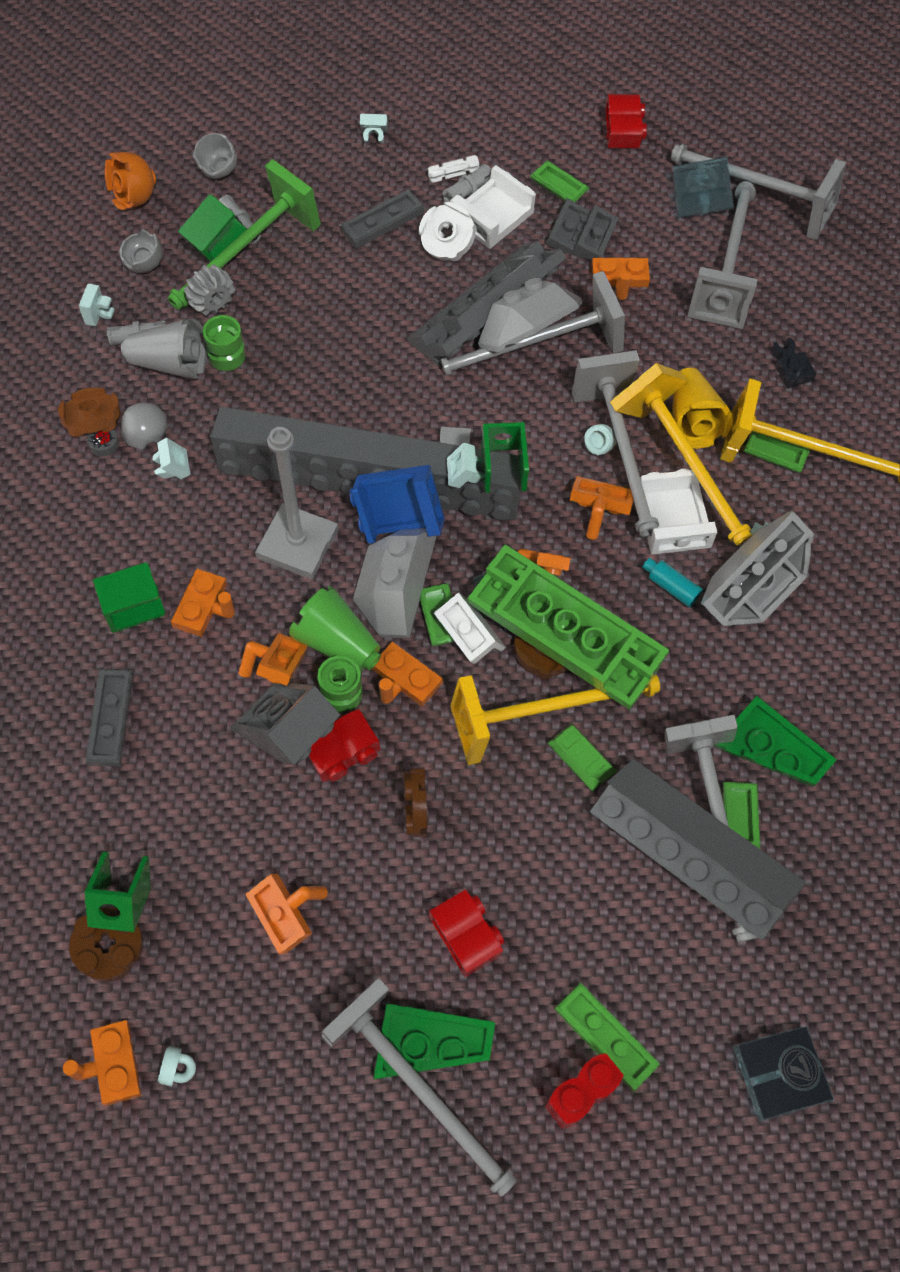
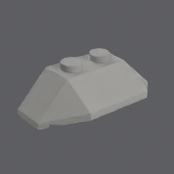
[478,278,582,352]
[701,511,814,626]
[353,528,437,638]

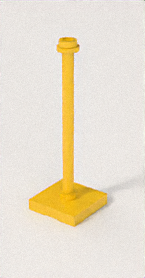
[610,363,752,545]
[720,379,900,483]
[450,675,660,765]

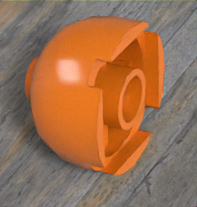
[104,152,156,210]

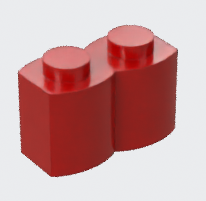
[605,94,647,148]
[307,709,381,782]
[428,889,505,978]
[545,1053,624,1129]

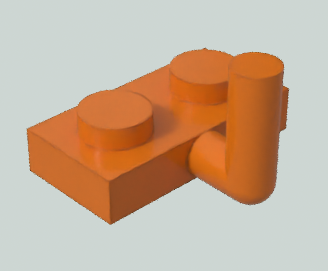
[591,258,650,300]
[569,476,633,540]
[517,549,571,576]
[171,569,235,637]
[238,633,308,686]
[372,642,443,707]
[245,874,328,954]
[63,1020,142,1106]

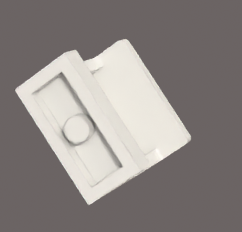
[450,165,536,249]
[640,469,717,555]

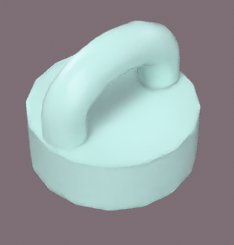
[584,424,617,455]
[158,1046,196,1087]

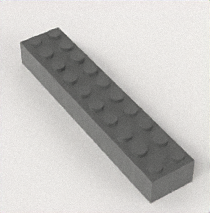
[211,406,522,521]

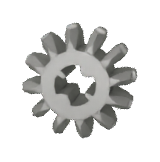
[184,264,235,316]

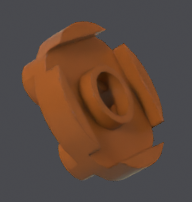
[58,387,121,437]

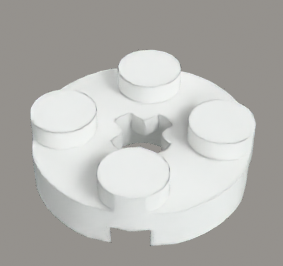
[419,202,476,261]

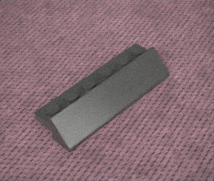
[407,241,566,366]
[590,759,806,941]

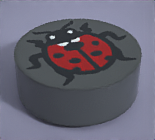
[87,429,119,456]

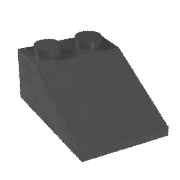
[230,683,340,765]

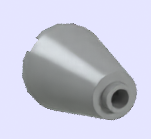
[121,319,207,379]

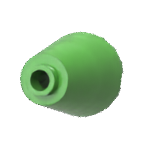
[289,585,381,672]

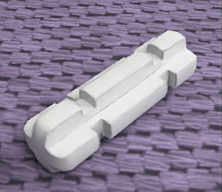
[428,155,480,183]

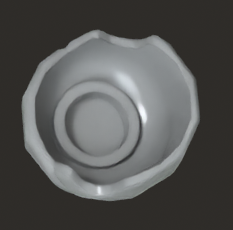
[193,133,237,179]
[119,229,163,273]
[120,402,168,449]

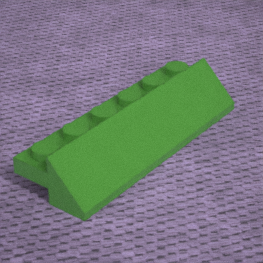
[467,544,669,710]

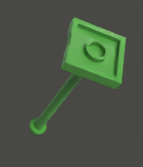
[167,159,321,310]

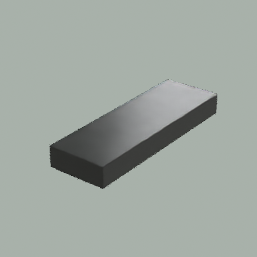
[340,189,424,249]
[85,669,134,767]

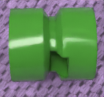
[202,315,246,371]
[317,655,363,713]

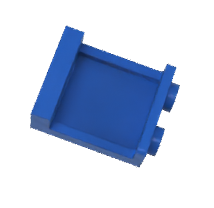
[350,465,445,544]

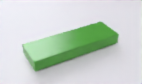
[555,983,660,1092]

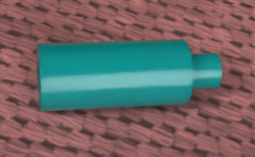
[642,558,703,608]

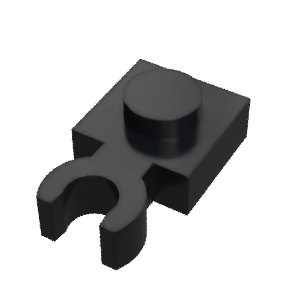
[771,338,816,389]

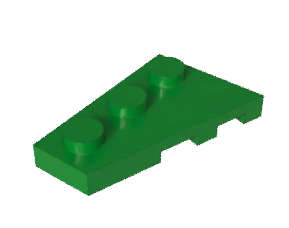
[714,696,837,787]
[373,1004,495,1080]

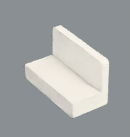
[434,593,506,664]

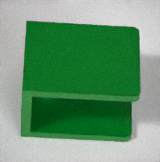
[178,194,247,262]
[481,422,529,493]
[92,562,166,633]
[84,851,151,932]

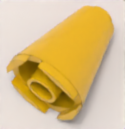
[672,368,733,449]

